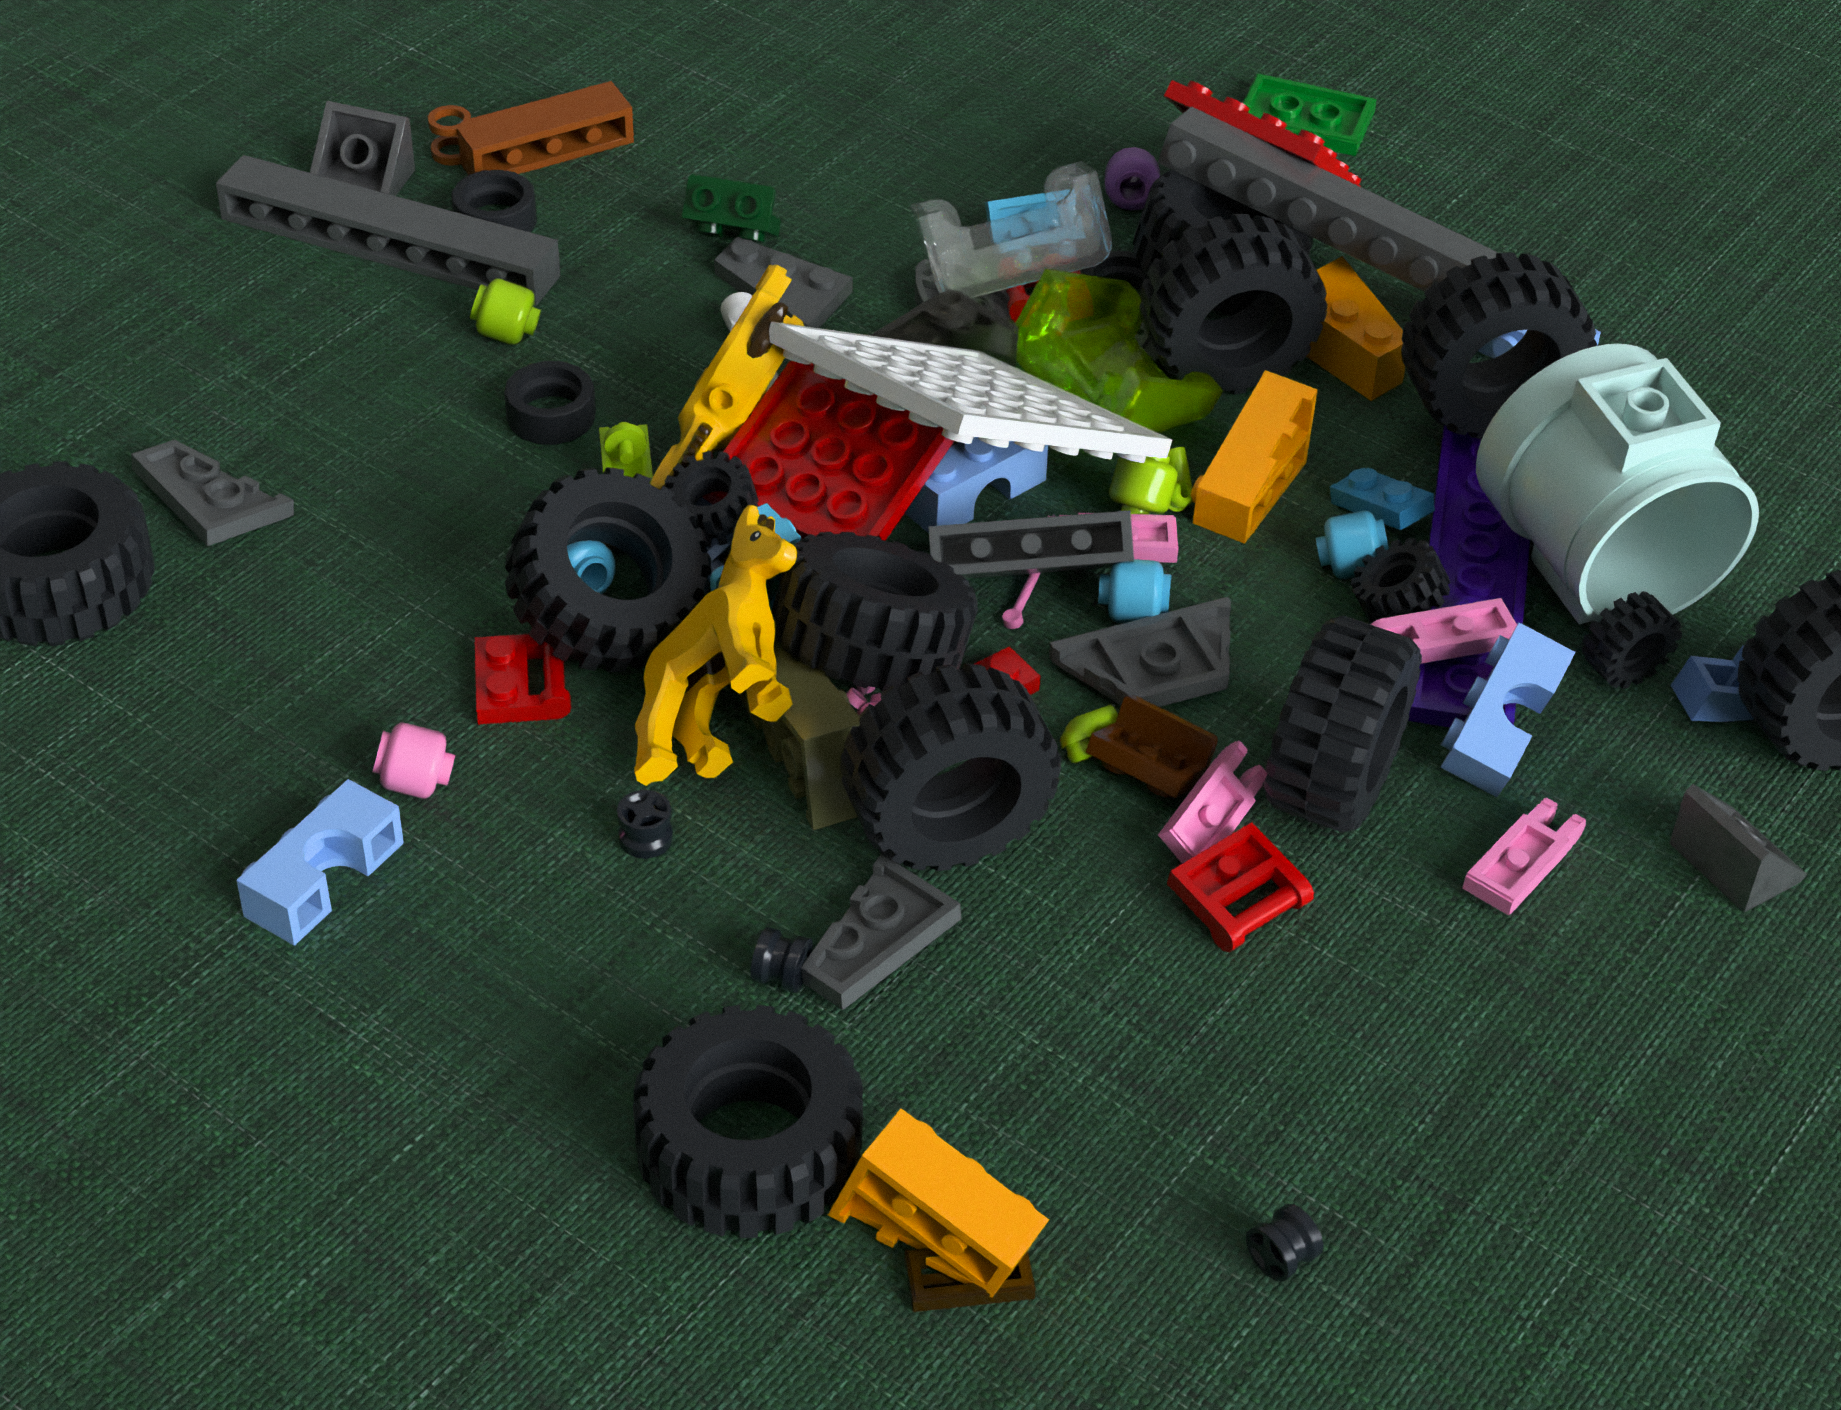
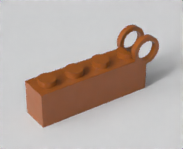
[428,81,634,175]

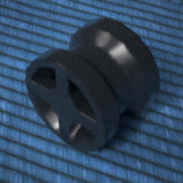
[617,789,673,859]
[750,927,813,993]
[1246,1204,1324,1282]

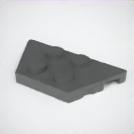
[1049,597,1231,707]

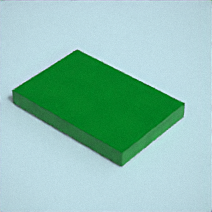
[1243,74,1377,156]

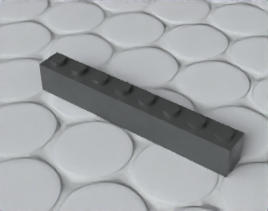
[1157,107,1498,291]
[216,155,560,306]

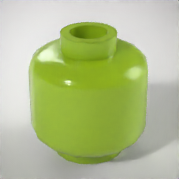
[470,278,541,345]
[1109,456,1178,515]

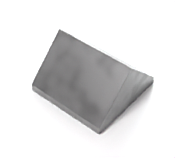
[310,101,415,196]
[1670,784,1807,912]

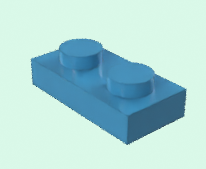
[1330,468,1435,530]

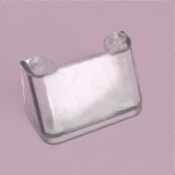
[910,161,1112,301]

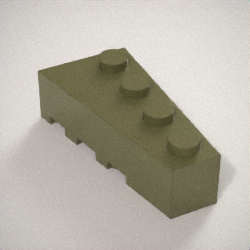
[737,637,860,830]

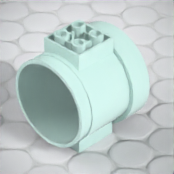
[1476,344,1759,624]

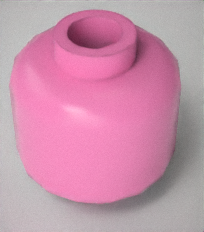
[372,723,455,799]

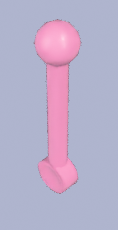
[1002,573,1041,629]
[846,686,875,709]

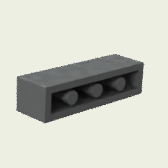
[929,510,1134,579]

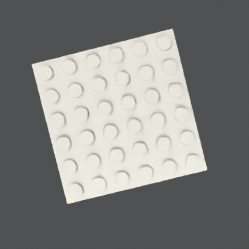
[769,322,1172,463]

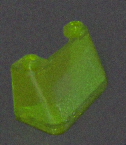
[1010,269,1223,433]

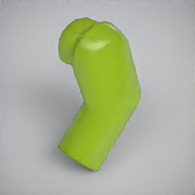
[1168,447,1193,512]
[1060,705,1118,764]

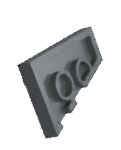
[714,237,853,328]
[131,440,294,546]
[801,854,961,1010]

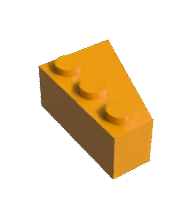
[1306,256,1405,401]
[1191,370,1318,544]
[828,1108,1049,1298]

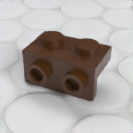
[1086,694,1218,798]

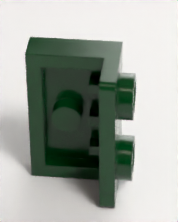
[682,174,781,242]

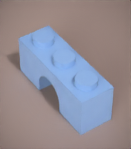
[905,437,1049,533]
[1441,623,1575,797]
[236,779,404,946]

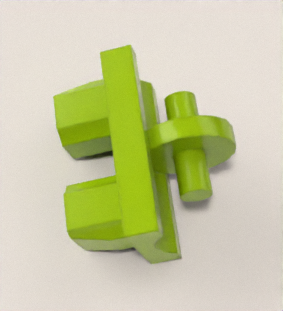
[599,422,653,484]

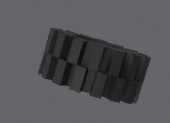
[665,451,759,547]
[1351,538,1451,623]
[1582,591,1682,689]

